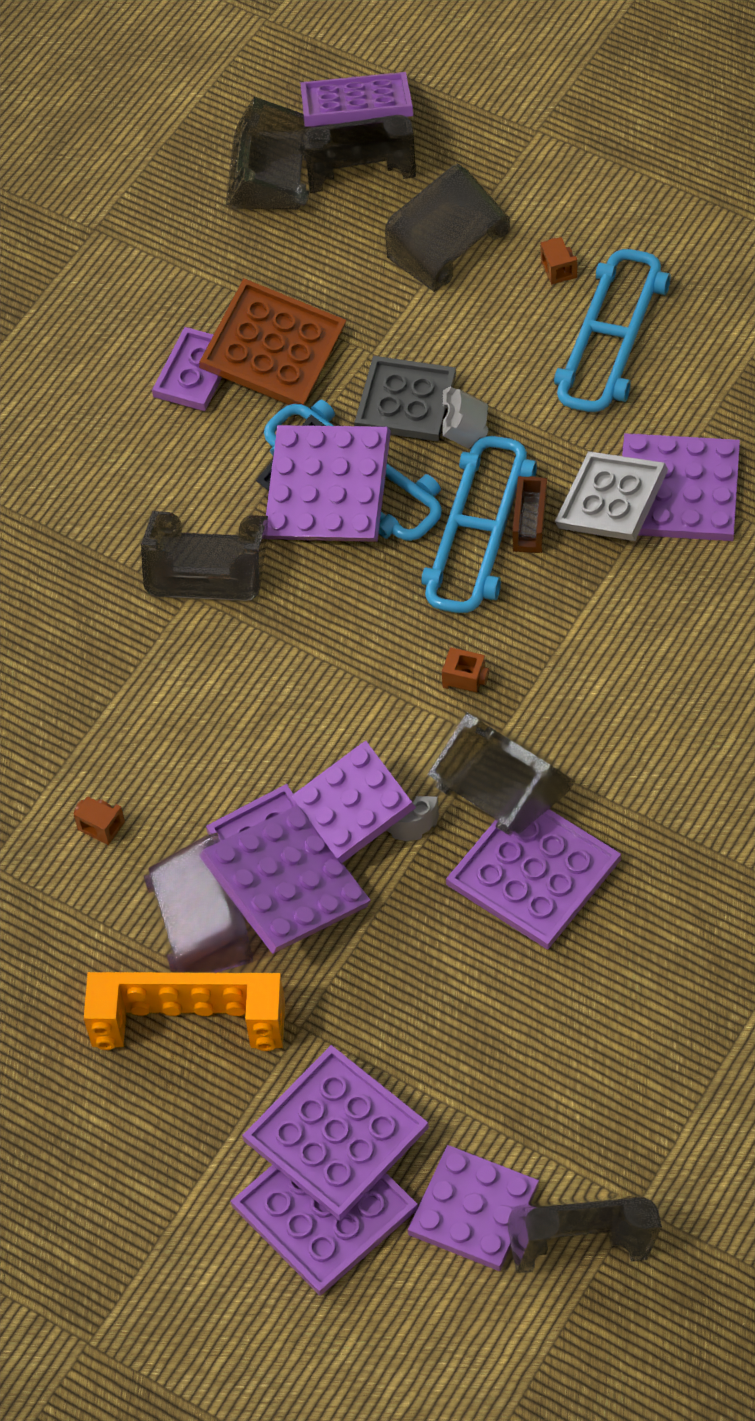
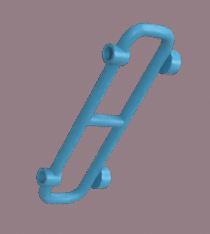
[554,249,671,412]
[264,399,442,541]
[421,436,537,613]

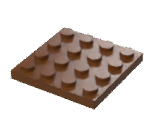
[199,278,346,406]

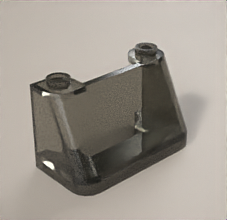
[226,97,316,210]
[303,115,416,193]
[385,164,510,292]
[141,511,268,601]
[427,713,576,836]
[508,1195,662,1273]

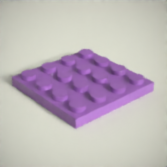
[300,72,413,129]
[263,425,391,542]
[622,433,740,541]
[446,791,621,950]
[199,806,371,954]
[242,1045,429,1221]
[230,1165,418,1296]

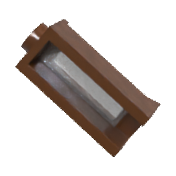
[512,476,547,553]

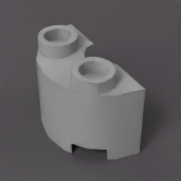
[443,387,488,449]
[386,796,439,841]

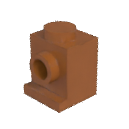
[540,237,577,285]
[442,647,489,692]
[74,796,125,845]

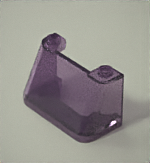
[143,832,254,973]

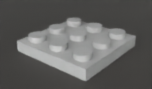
[555,451,668,541]

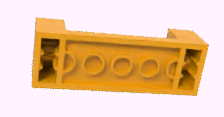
[84,972,285,1051]

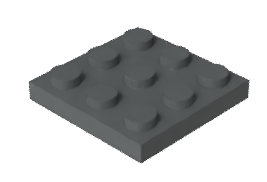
[354,356,456,442]

